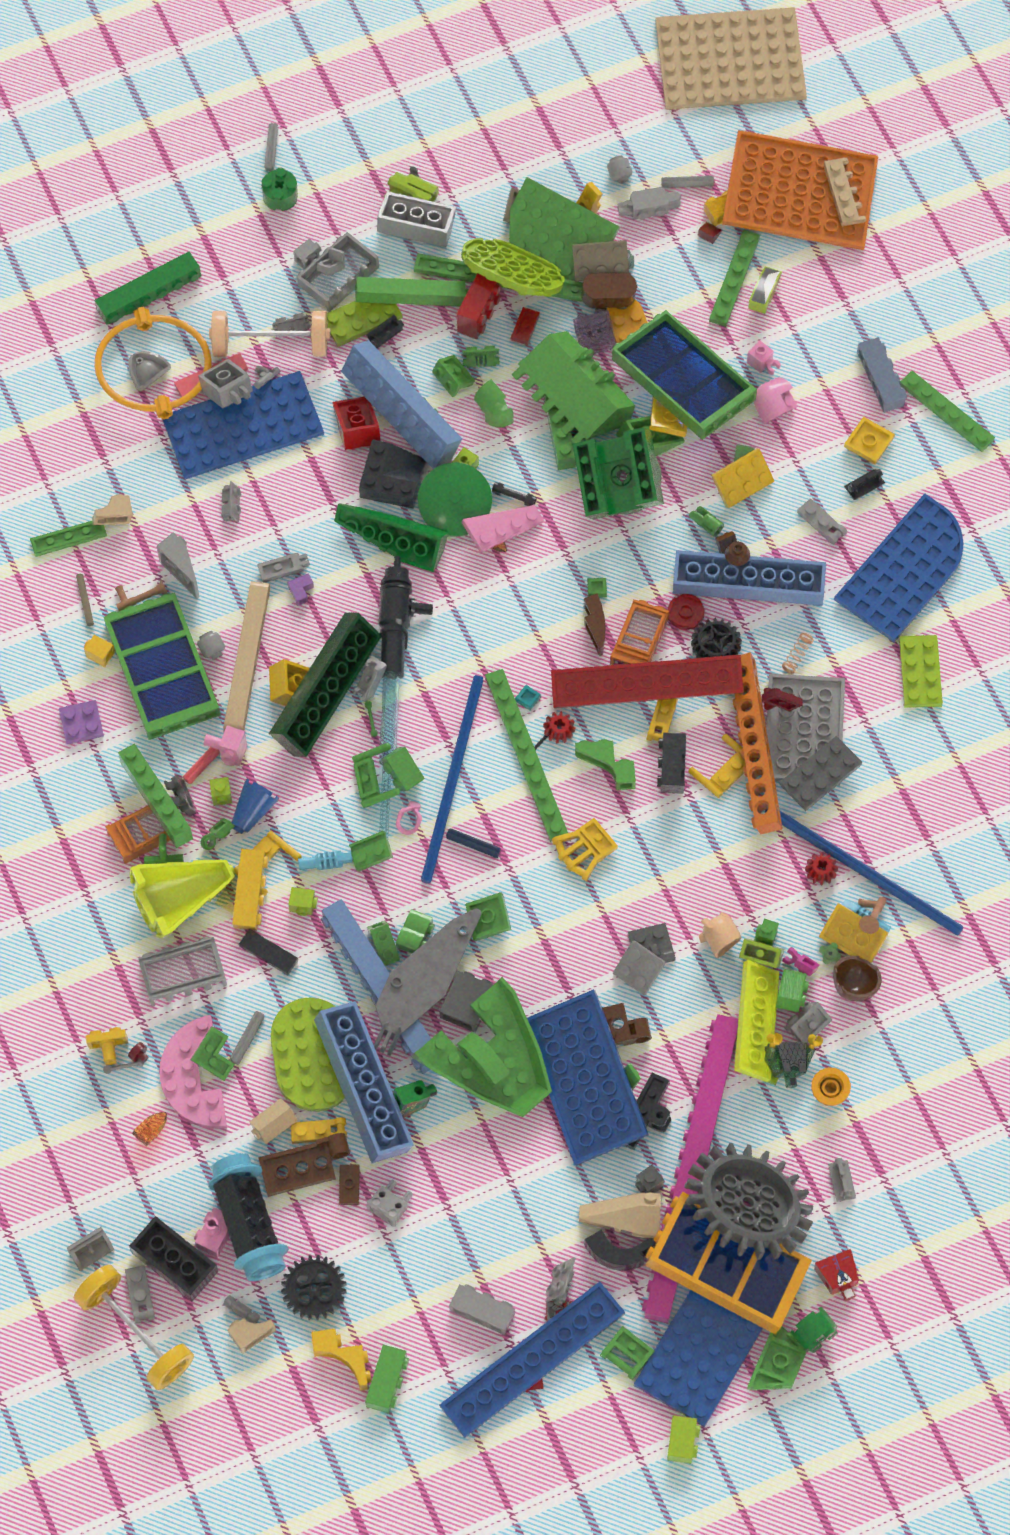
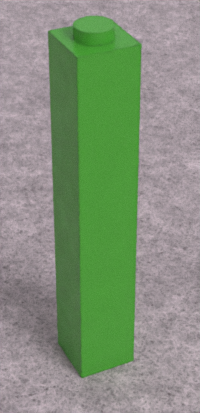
[355,277,469,306]

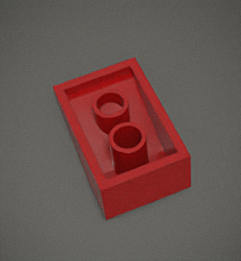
[332,396,381,450]

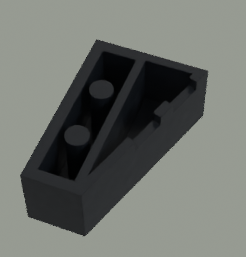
[657,732,686,794]

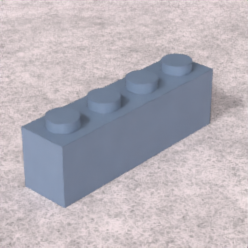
[857,337,907,413]

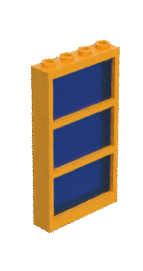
[645,1191,812,1334]

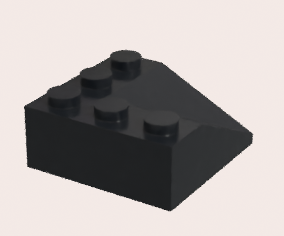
[359,439,427,509]

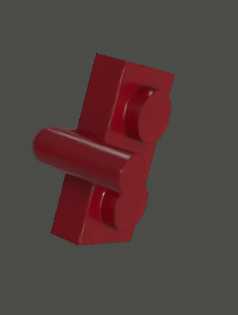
[762,688,803,712]

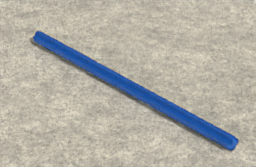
[421,675,483,884]
[765,809,964,936]

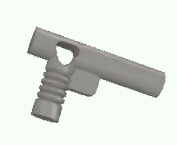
[254,365,280,389]

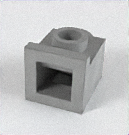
[293,238,322,270]

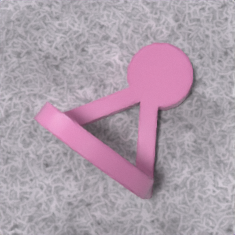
[396,801,422,835]

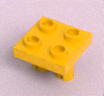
[85,1027,129,1066]

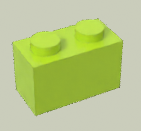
[739,938,784,968]
[667,1415,700,1464]

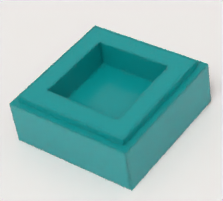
[515,685,541,711]

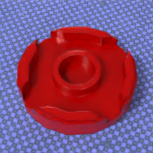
[668,594,705,630]

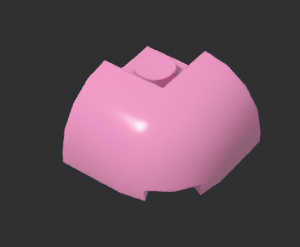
[754,377,798,424]

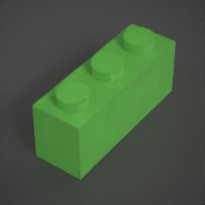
[365,1344,410,1414]

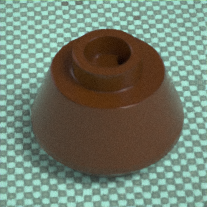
[725,541,750,566]

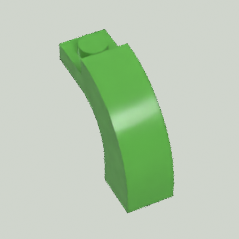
[457,1032,510,1085]

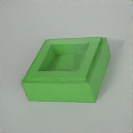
[587,578,607,598]

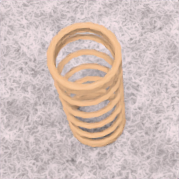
[782,633,814,674]

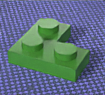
[190,1026,235,1081]

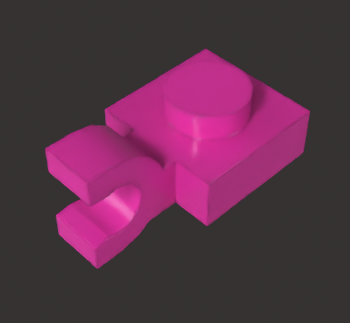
[782,947,820,976]

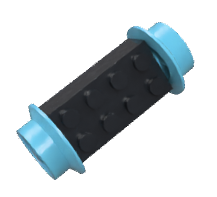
[208,1153,289,1281]

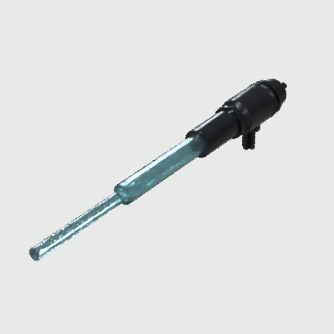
[378,556,433,840]

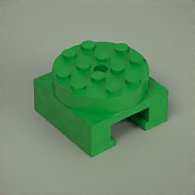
[572,427,664,520]

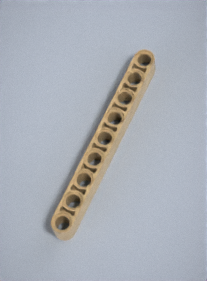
[223,581,270,732]

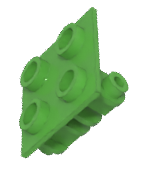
[462,346,500,368]

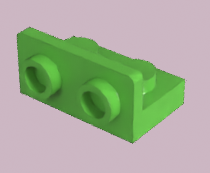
[432,355,475,397]

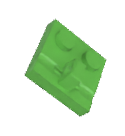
[465,892,512,942]

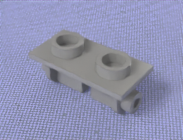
[272,313,311,331]
[221,481,241,522]
[828,1158,856,1202]

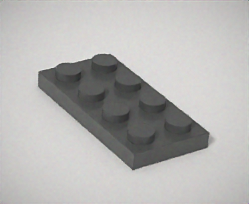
[779,736,863,811]

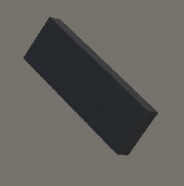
[239,929,298,976]

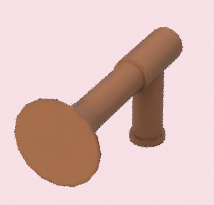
[115,578,167,611]
[858,897,886,934]

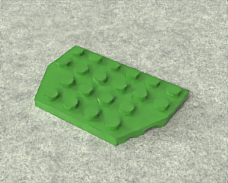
[509,177,620,281]

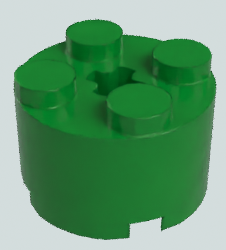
[261,167,298,211]
[790,1307,838,1353]

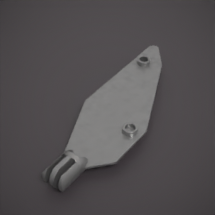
[374,909,481,1056]

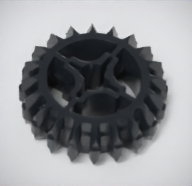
[691,617,742,658]

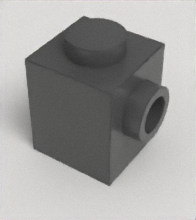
[635,1165,664,1193]

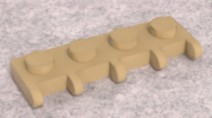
[823,158,866,226]

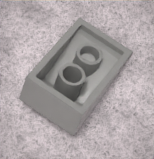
[156,532,200,599]

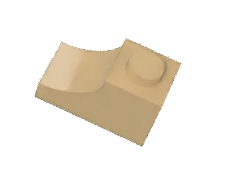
[92,494,133,525]
[227,1318,276,1354]

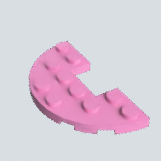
[159,1015,227,1129]

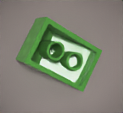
[616,416,685,456]

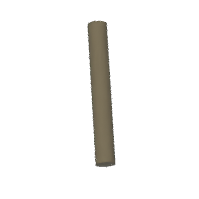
[76,573,94,626]

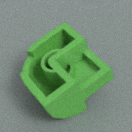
[474,379,514,428]

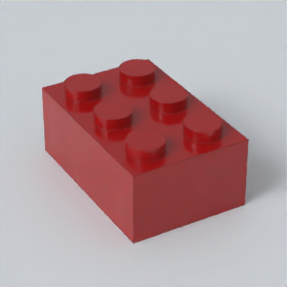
[457,273,501,340]

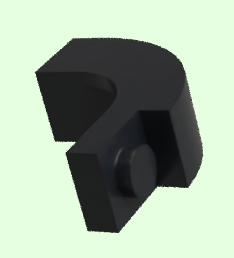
[584,1229,656,1271]

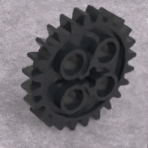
[281,1255,347,1321]

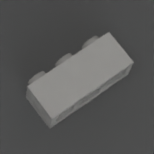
[449,1284,515,1336]

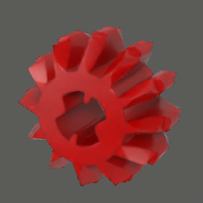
[543,711,576,744]
[805,852,838,886]

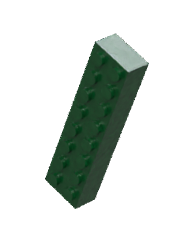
[268,612,382,757]

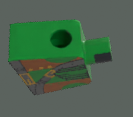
[393,1080,437,1118]

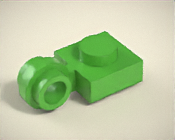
[200,818,234,850]

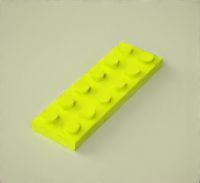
[734,960,780,1082]

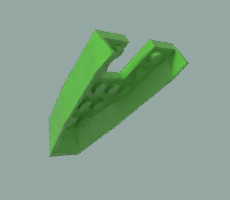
[411,977,552,1117]

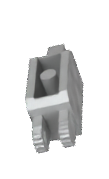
[617,187,681,220]

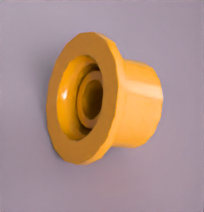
[811,1067,851,1106]

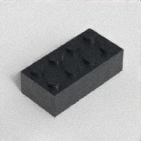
[129,1216,219,1302]

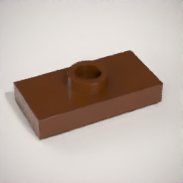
[339,1165,360,1205]

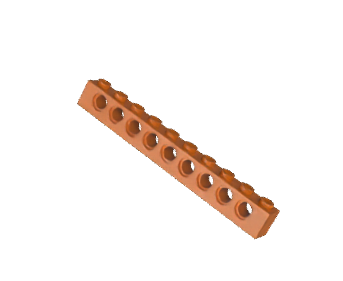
[732,652,783,835]

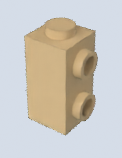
[249,1098,298,1144]

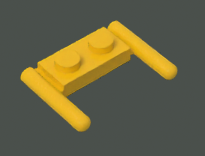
[688,734,757,798]
[234,830,302,896]

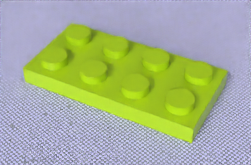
[327,301,403,347]
[899,635,943,708]

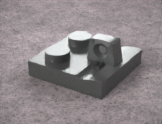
[628,923,676,963]

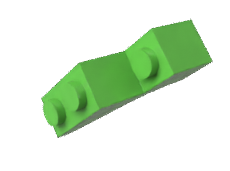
[575,739,636,790]

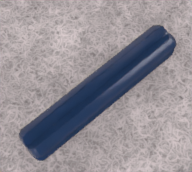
[446,828,501,858]

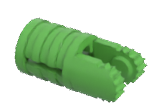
[689,506,724,537]

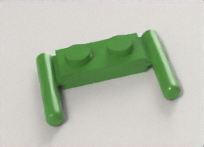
[352,743,400,808]

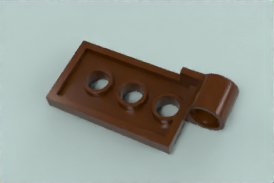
[602,1003,652,1046]
[258,1133,350,1197]

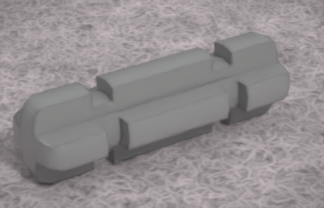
[223,1295,260,1323]

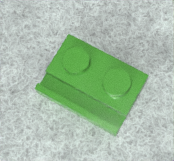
[349,831,393,872]

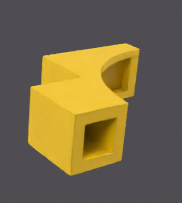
[311,1328,371,1391]

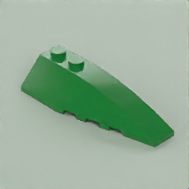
[334,503,449,572]

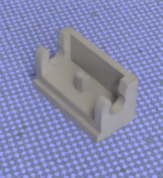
[353,656,387,702]
[67,1227,115,1271]

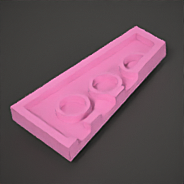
[461,505,544,553]

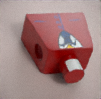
[814,1248,859,1301]

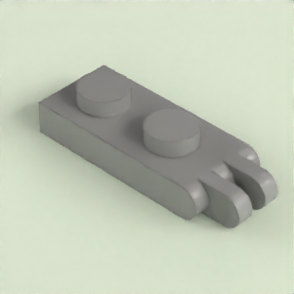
[257,553,310,583]

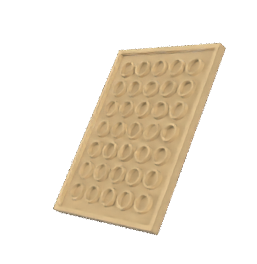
[655,7,807,110]

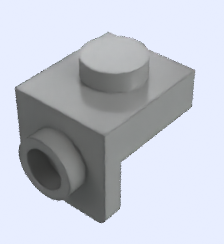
[316,248,345,275]

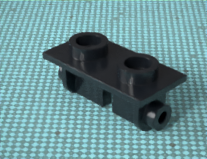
[366,315,404,349]
[844,469,885,501]

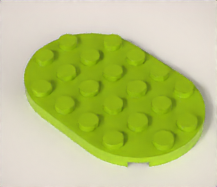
[461,238,565,297]
[270,997,345,1112]

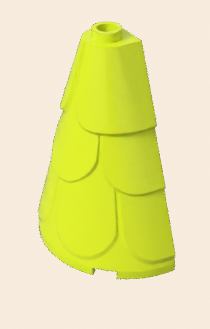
[129,860,235,938]

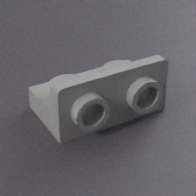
[784,1002,832,1044]

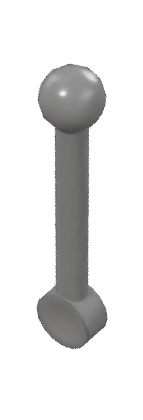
[103,1059,144,1074]

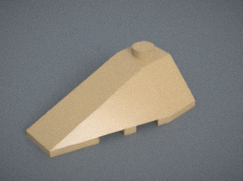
[579,1192,661,1238]

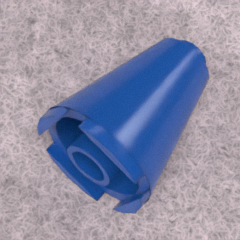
[231,779,279,834]

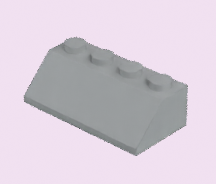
[377,191,456,247]

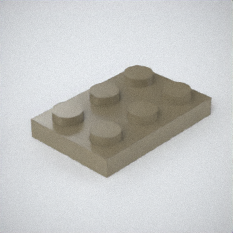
[572,240,629,282]

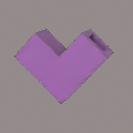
[287,573,314,606]

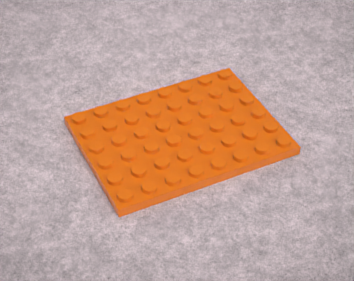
[722,130,879,251]

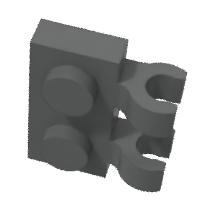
[164,775,197,816]

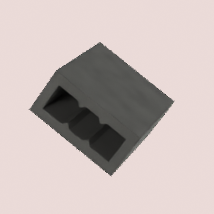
[439,971,493,1033]

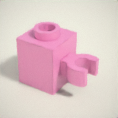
[747,340,781,375]

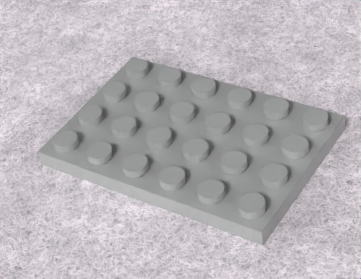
[766,673,845,786]

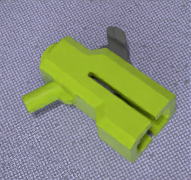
[384,166,439,202]

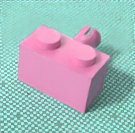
[203,726,247,767]
[194,1207,230,1258]

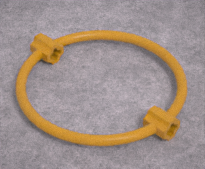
[94,307,212,420]

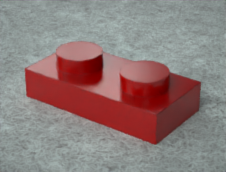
[511,307,540,345]

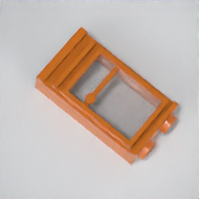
[610,599,669,665]
[105,805,185,864]

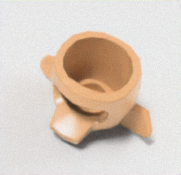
[699,912,742,958]

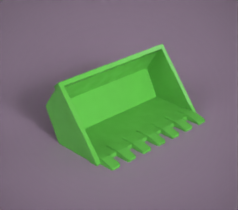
[512,331,635,443]

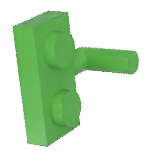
[144,833,184,864]

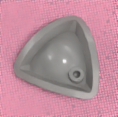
[128,351,171,391]

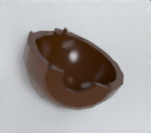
[833,956,882,1002]

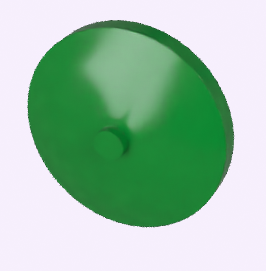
[418,462,492,537]

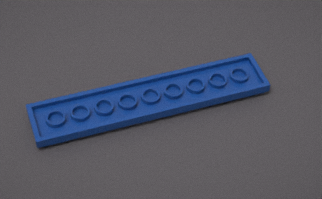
[439,1281,625,1438]

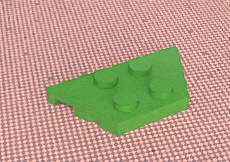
[747,1326,807,1390]

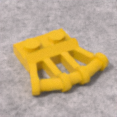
[552,818,618,881]

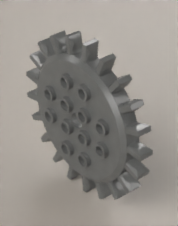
[684,1143,814,1260]

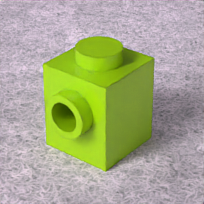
[451,447,479,469]
[209,777,232,806]
[288,887,318,916]

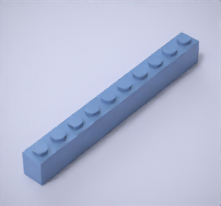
[321,899,431,1074]

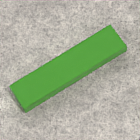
[30,521,107,557]

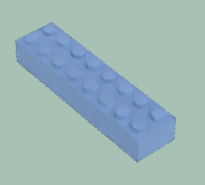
[341,340,462,469]
[672,550,826,606]
[314,1001,414,1164]

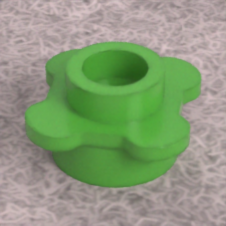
[819,943,841,964]

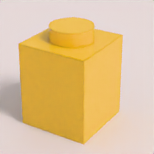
[84,634,115,667]

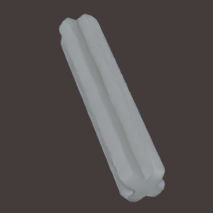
[264,123,278,171]
[661,175,714,188]
[230,1011,264,1065]

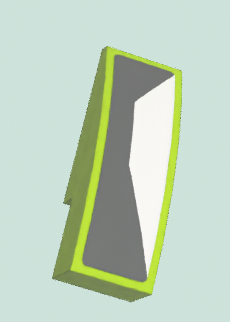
[748,266,782,314]

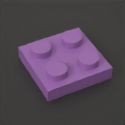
[59,700,104,745]

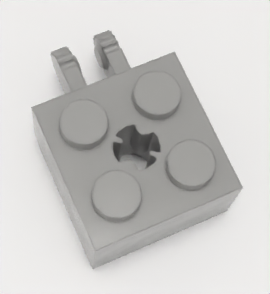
[198,359,253,408]

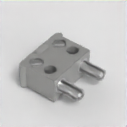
[367,1179,413,1227]

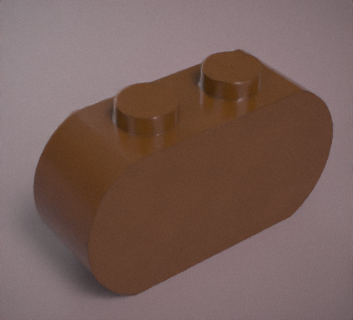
[581,273,637,309]

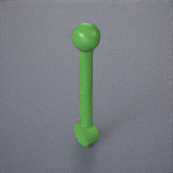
[365,701,378,737]

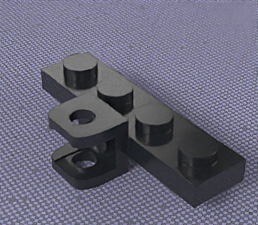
[625,1072,672,1150]

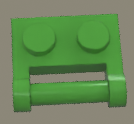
[600,1326,655,1381]

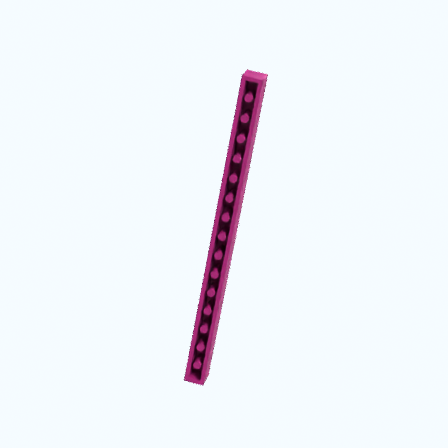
[642,1014,738,1324]

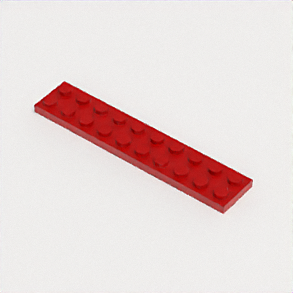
[551,655,744,709]

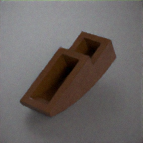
[583,593,606,656]

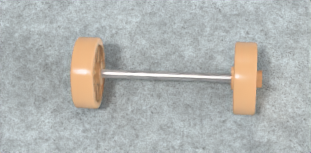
[209,311,330,357]

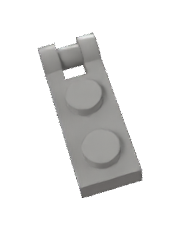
[797,498,848,545]
[125,1265,155,1324]

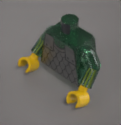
[764,1033,823,1088]

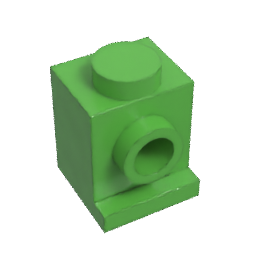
[754,918,779,945]

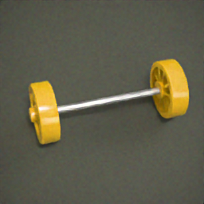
[74,1265,194,1390]

